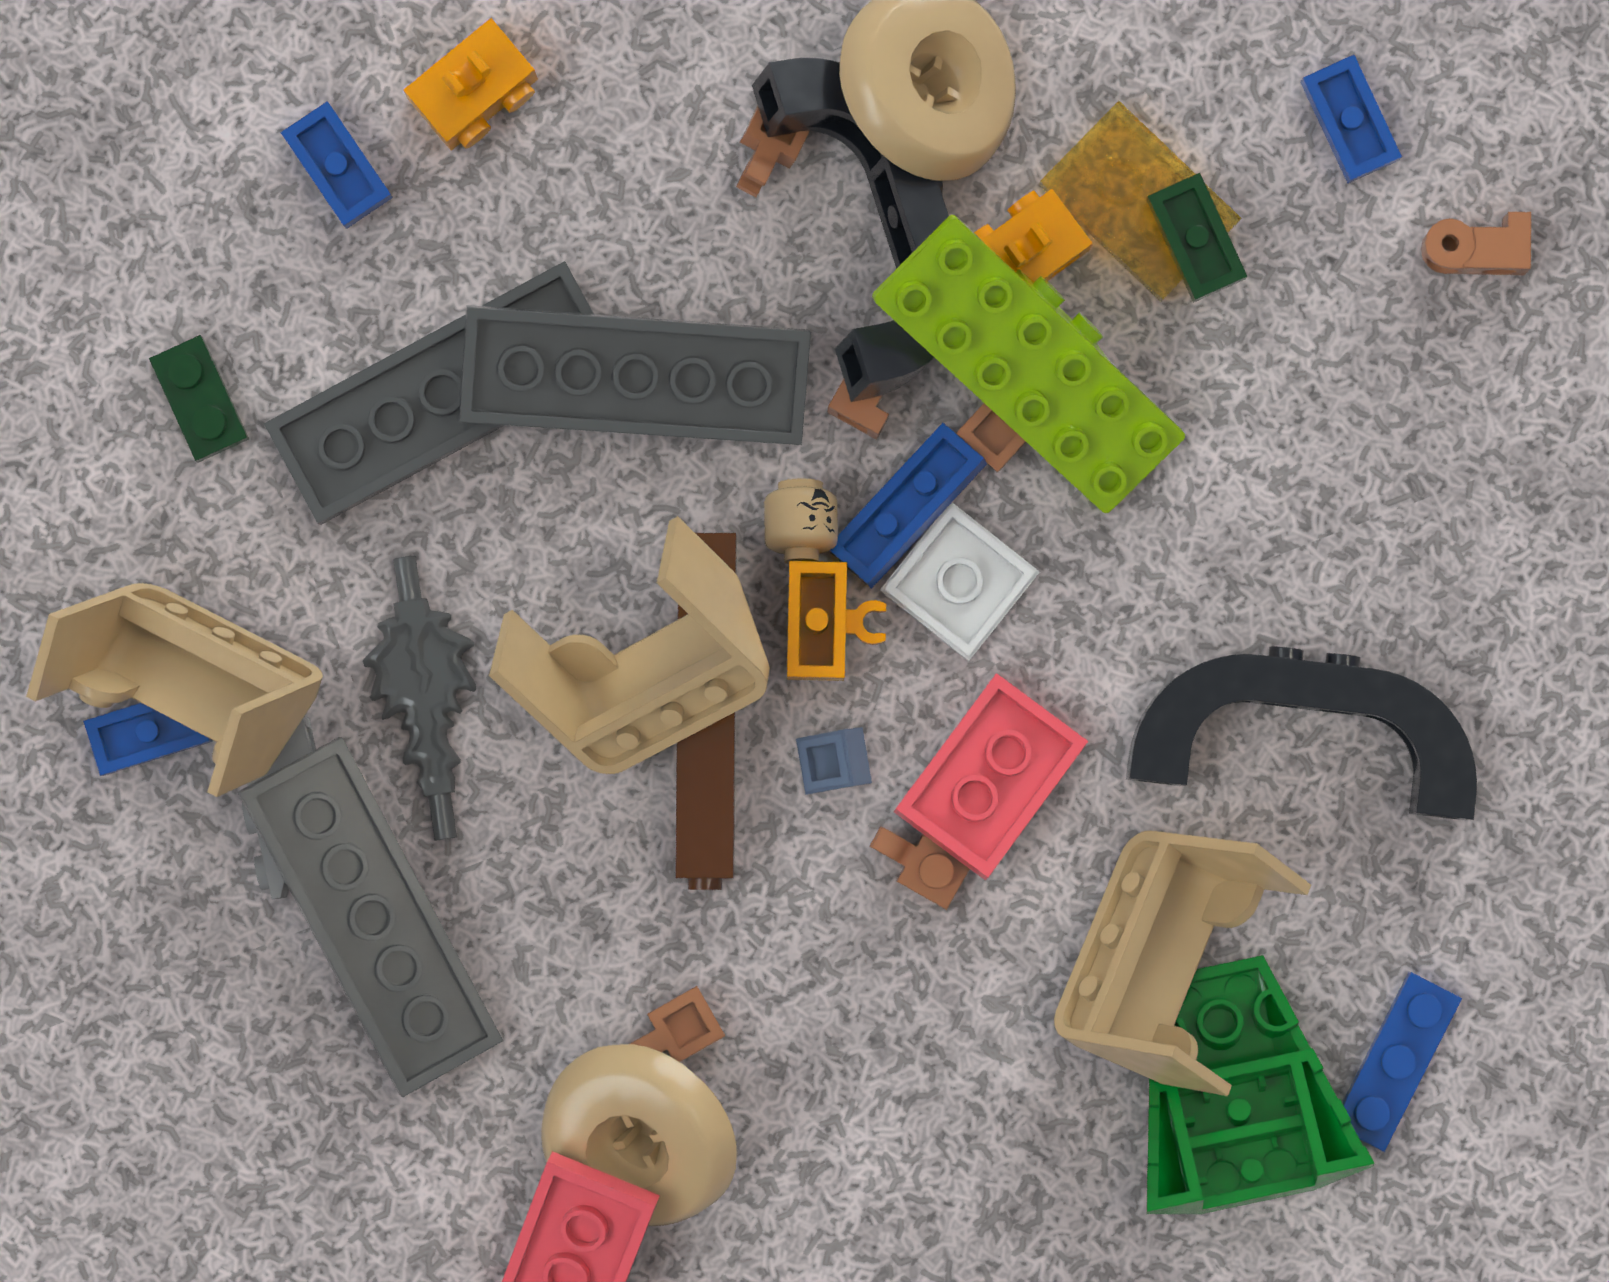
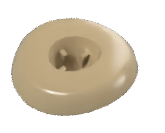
[839,0,1016,181]
[541,1044,737,1226]

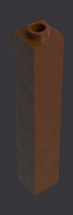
[676,533,737,890]

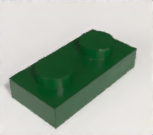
[1146,173,1248,303]
[149,335,249,463]

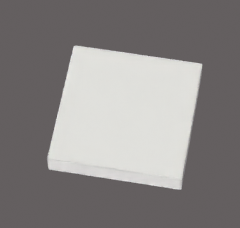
[880,502,1040,662]

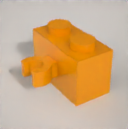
[403,18,538,151]
[974,189,1093,283]
[787,561,886,681]

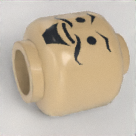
[764,478,838,564]

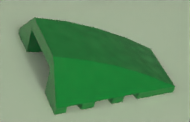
[1146,955,1375,1214]

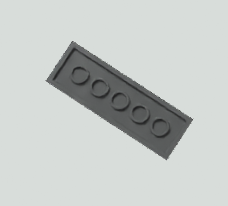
[264,261,594,525]
[459,305,811,445]
[237,737,503,1097]

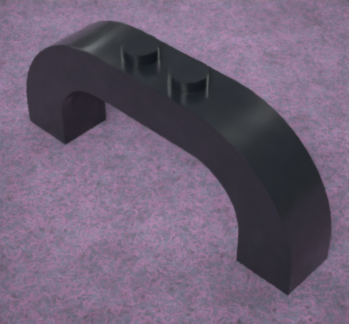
[752,58,949,402]
[1126,646,1477,821]

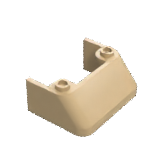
[489,516,770,774]
[26,583,323,797]
[1054,831,1311,1096]

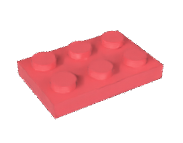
[893,673,1088,880]
[502,1151,660,1282]

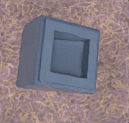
[796,727,872,795]

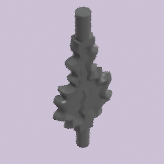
[363,556,476,841]

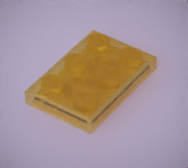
[1039,101,1242,302]

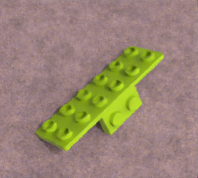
[872,215,1185,513]

